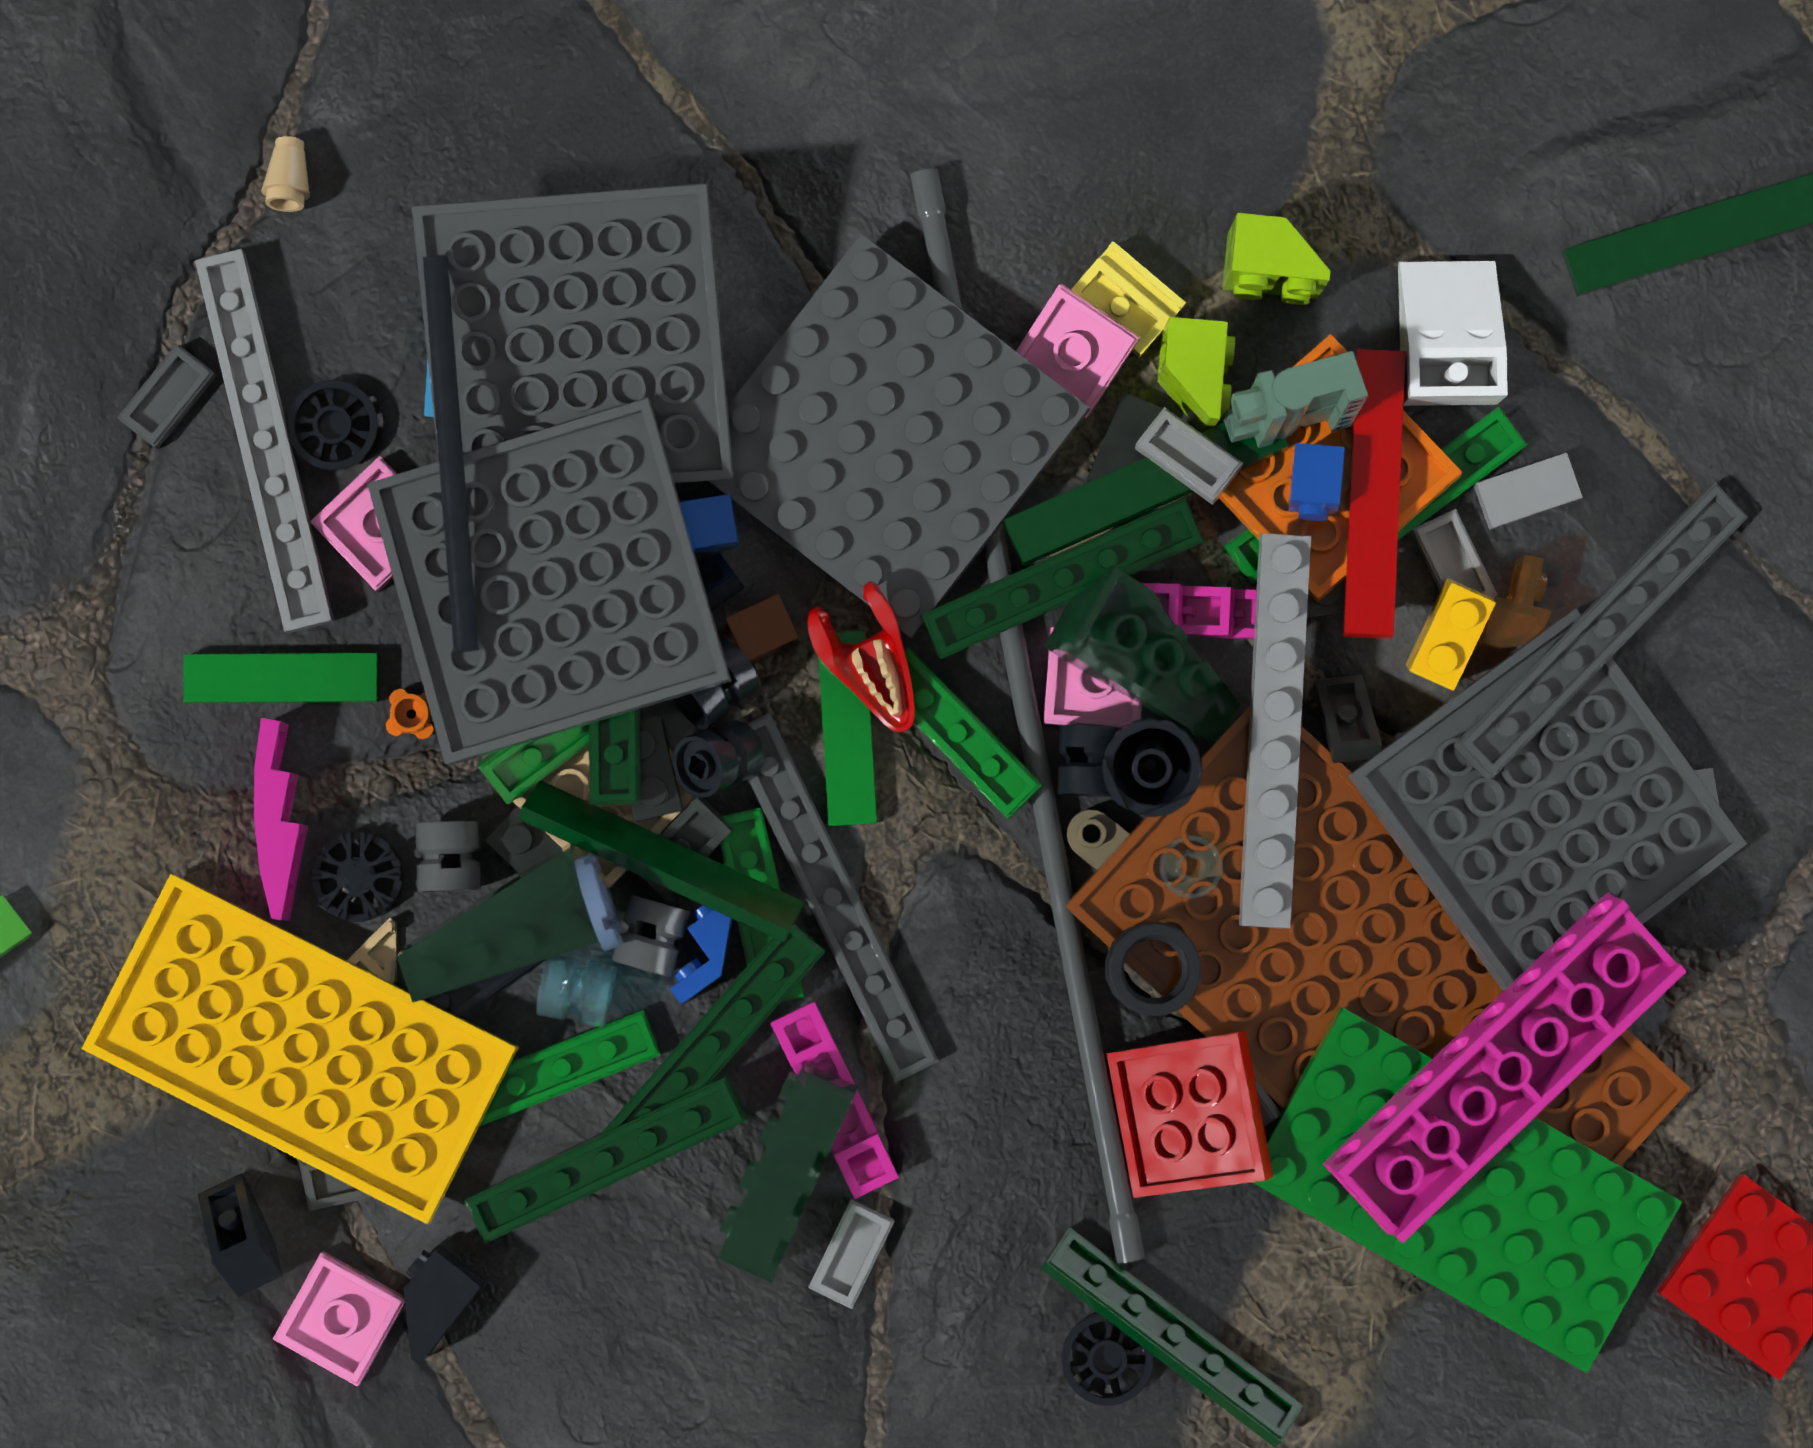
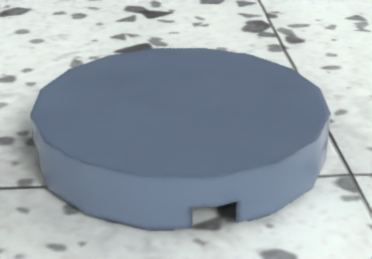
[575,853,624,951]

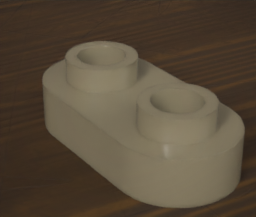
[1066,810,1129,870]

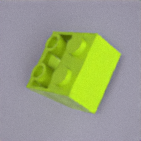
[1222,213,1330,305]
[1157,317,1235,433]

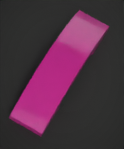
[770,1001,899,1199]

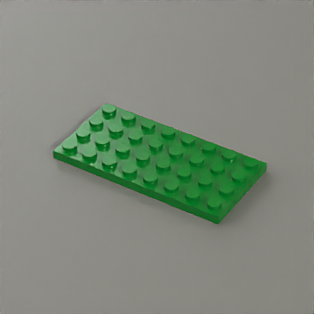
[1252,1007,1682,1373]

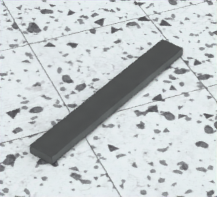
[1453,482,1748,780]
[748,713,939,1083]

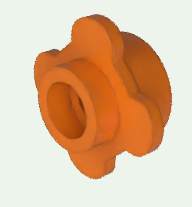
[386,689,434,740]

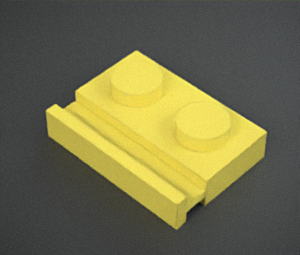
[1071,241,1186,358]

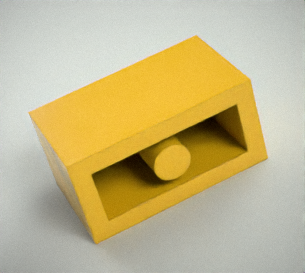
[1405,578,1496,691]

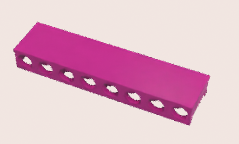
[1323,892,1687,1243]

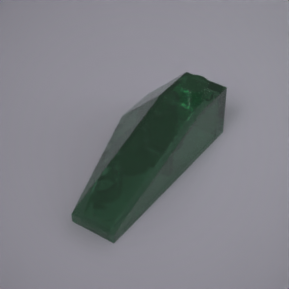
[1044,566,1240,745]

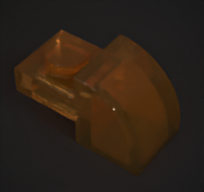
[1475,554,1551,651]

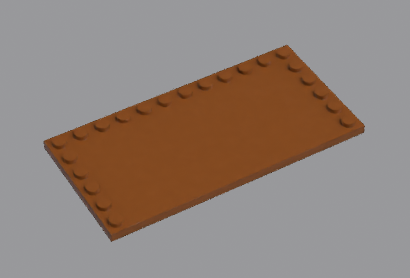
[1064,704,1691,1166]

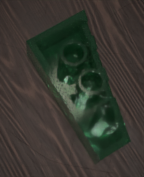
[397,843,599,1002]
[717,1063,858,1283]

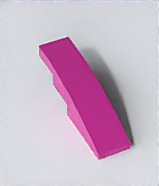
[1083,582,1257,639]
[254,718,308,921]

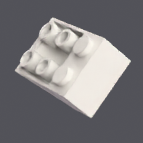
[1398,261,1508,406]

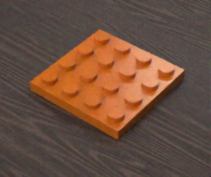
[1219,334,1462,603]

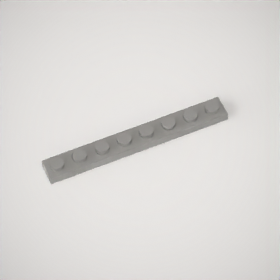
[195,249,335,633]
[1239,533,1311,929]

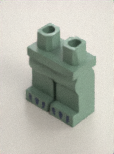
[1223,351,1368,448]

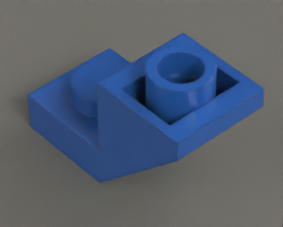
[670,905,733,1005]

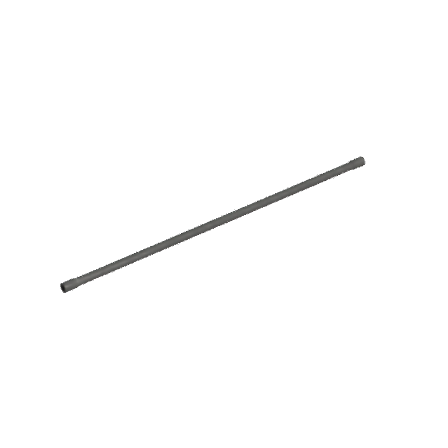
[910,168,1146,1263]

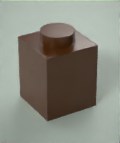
[722,594,800,664]

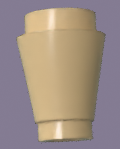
[261,136,310,212]

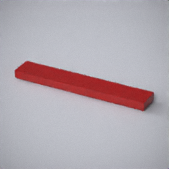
[1343,349,1406,639]

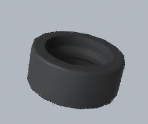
[1105,922,1201,1016]

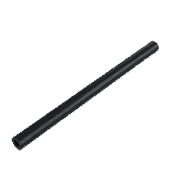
[423,255,479,652]

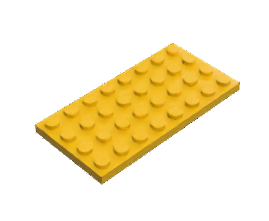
[81,874,519,1224]

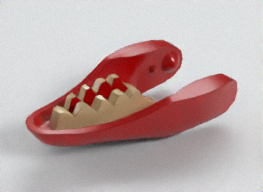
[808,581,915,732]

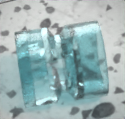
[1159,835,1223,899]
[536,953,617,1028]

